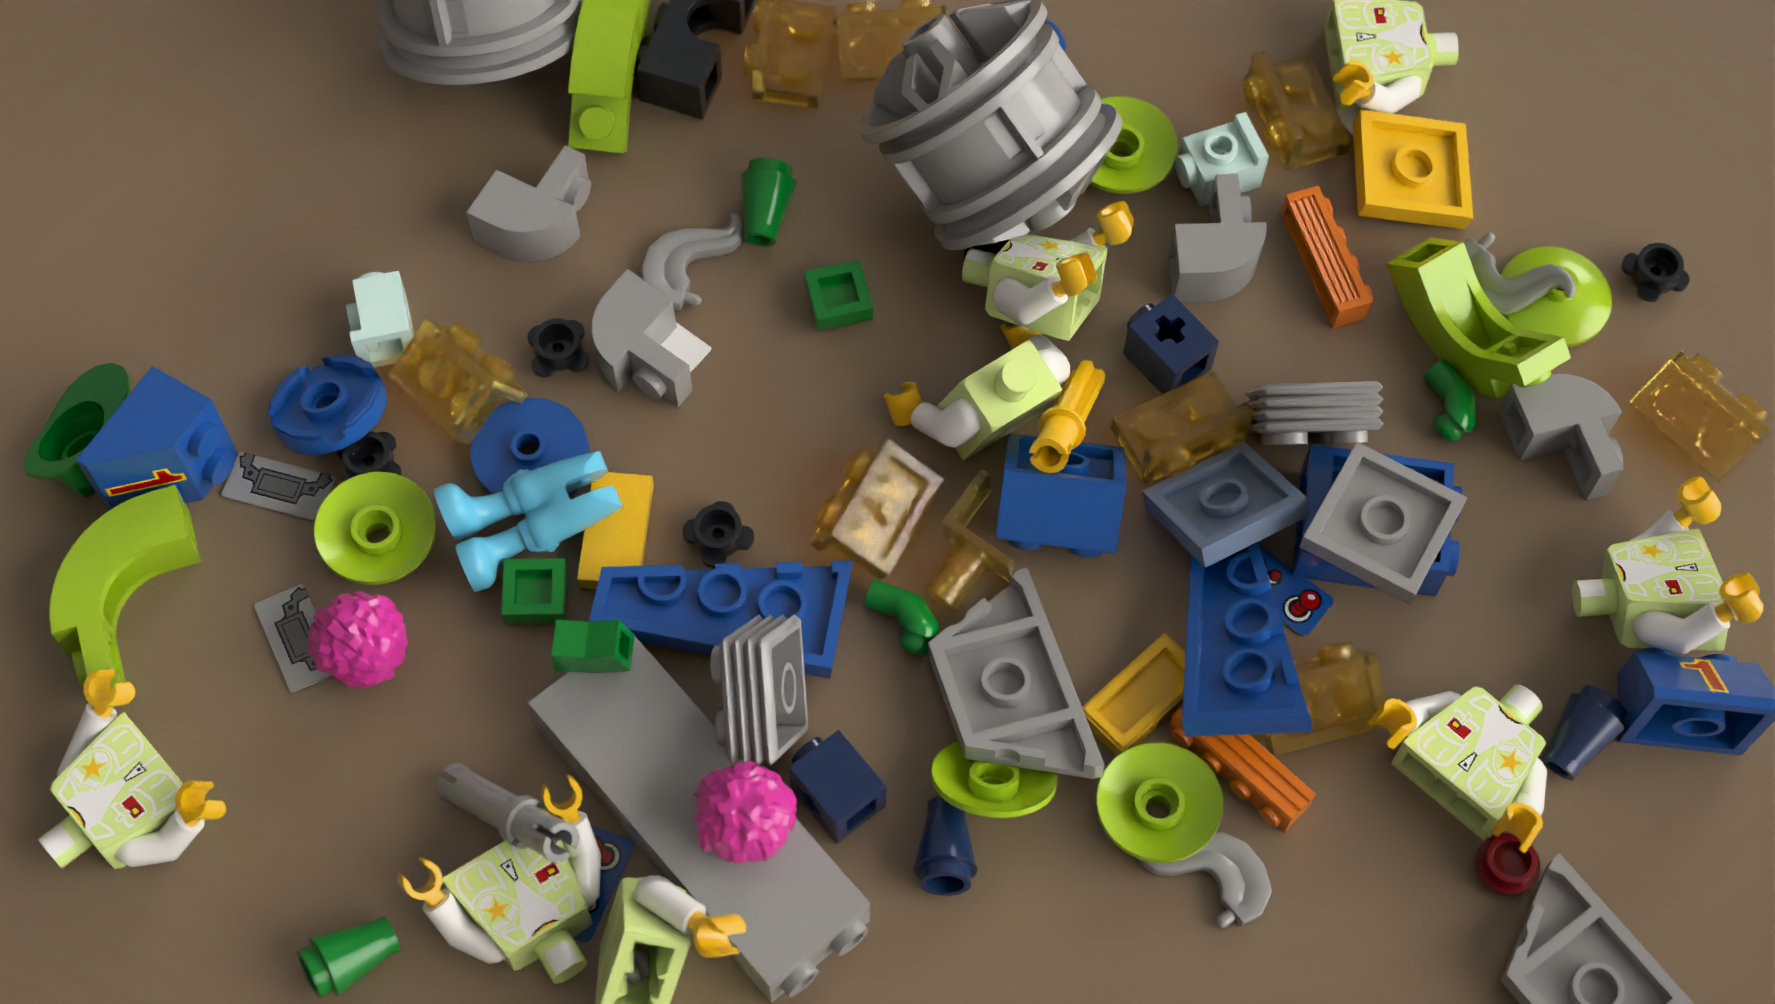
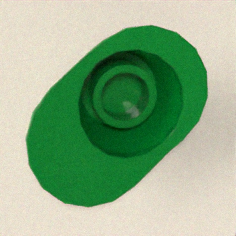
[23,363,130,497]

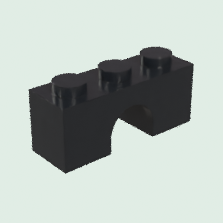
[634,0,758,120]

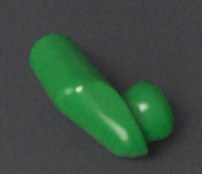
[1423,359,1477,442]
[864,579,939,655]

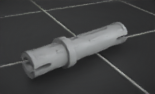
[436,763,579,863]

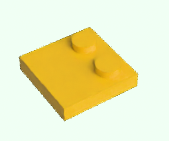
[1353,109,1473,230]

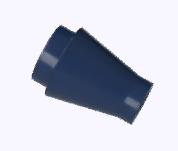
[1541,685,1627,781]
[913,796,977,896]

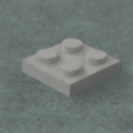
[1299,442,1467,605]

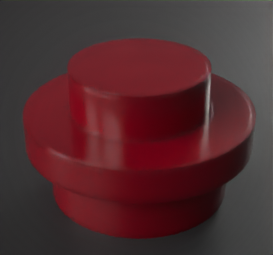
[1475,833,1540,896]

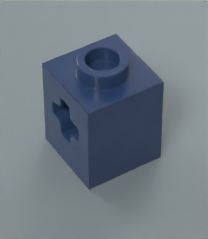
[1123,294,1219,401]
[789,730,887,844]

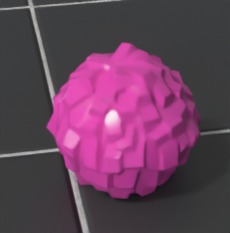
[307,591,409,689]
[693,760,797,864]

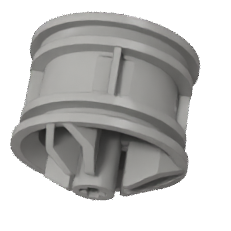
[378,0,583,85]
[857,0,1123,250]

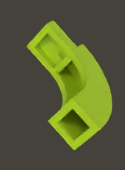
[568,0,652,154]
[1386,237,1571,399]
[49,485,201,691]

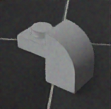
[466,145,591,262]
[1168,174,1267,302]
[592,269,693,407]
[1498,374,1624,500]

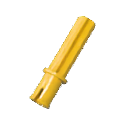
[1029,360,1105,474]

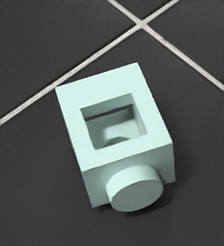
[1175,112,1269,206]
[346,271,419,367]

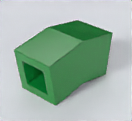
[551,619,634,673]

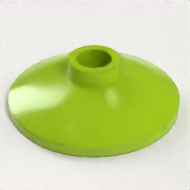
[1090,96,1178,194]
[1501,246,1612,347]
[314,472,437,585]
[931,741,1057,818]
[1096,742,1223,863]

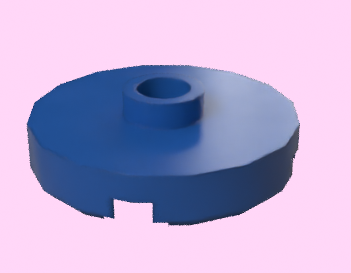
[268,355,387,455]
[470,397,590,497]

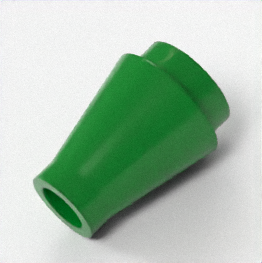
[741,158,797,246]
[297,916,401,998]

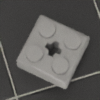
[1245,381,1384,446]
[710,614,809,765]

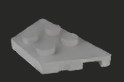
[928,568,1105,779]
[1501,853,1694,1004]

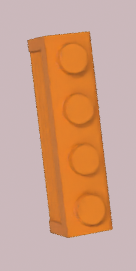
[1281,185,1373,329]
[1168,705,1316,833]

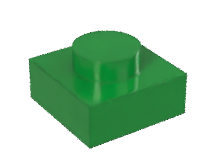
[804,260,873,331]
[501,558,567,624]

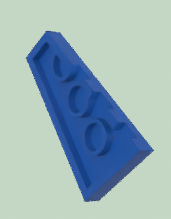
[1182,542,1313,737]
[589,560,853,679]

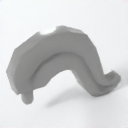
[641,213,744,311]
[1464,232,1576,316]
[1139,832,1272,928]

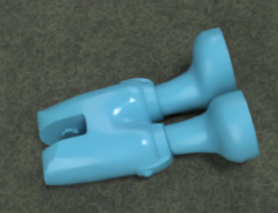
[433,451,623,592]

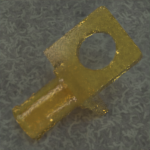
[924,469,1015,612]

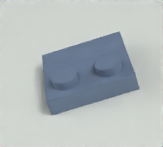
[1142,441,1310,568]

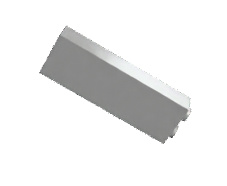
[528,627,870,1003]

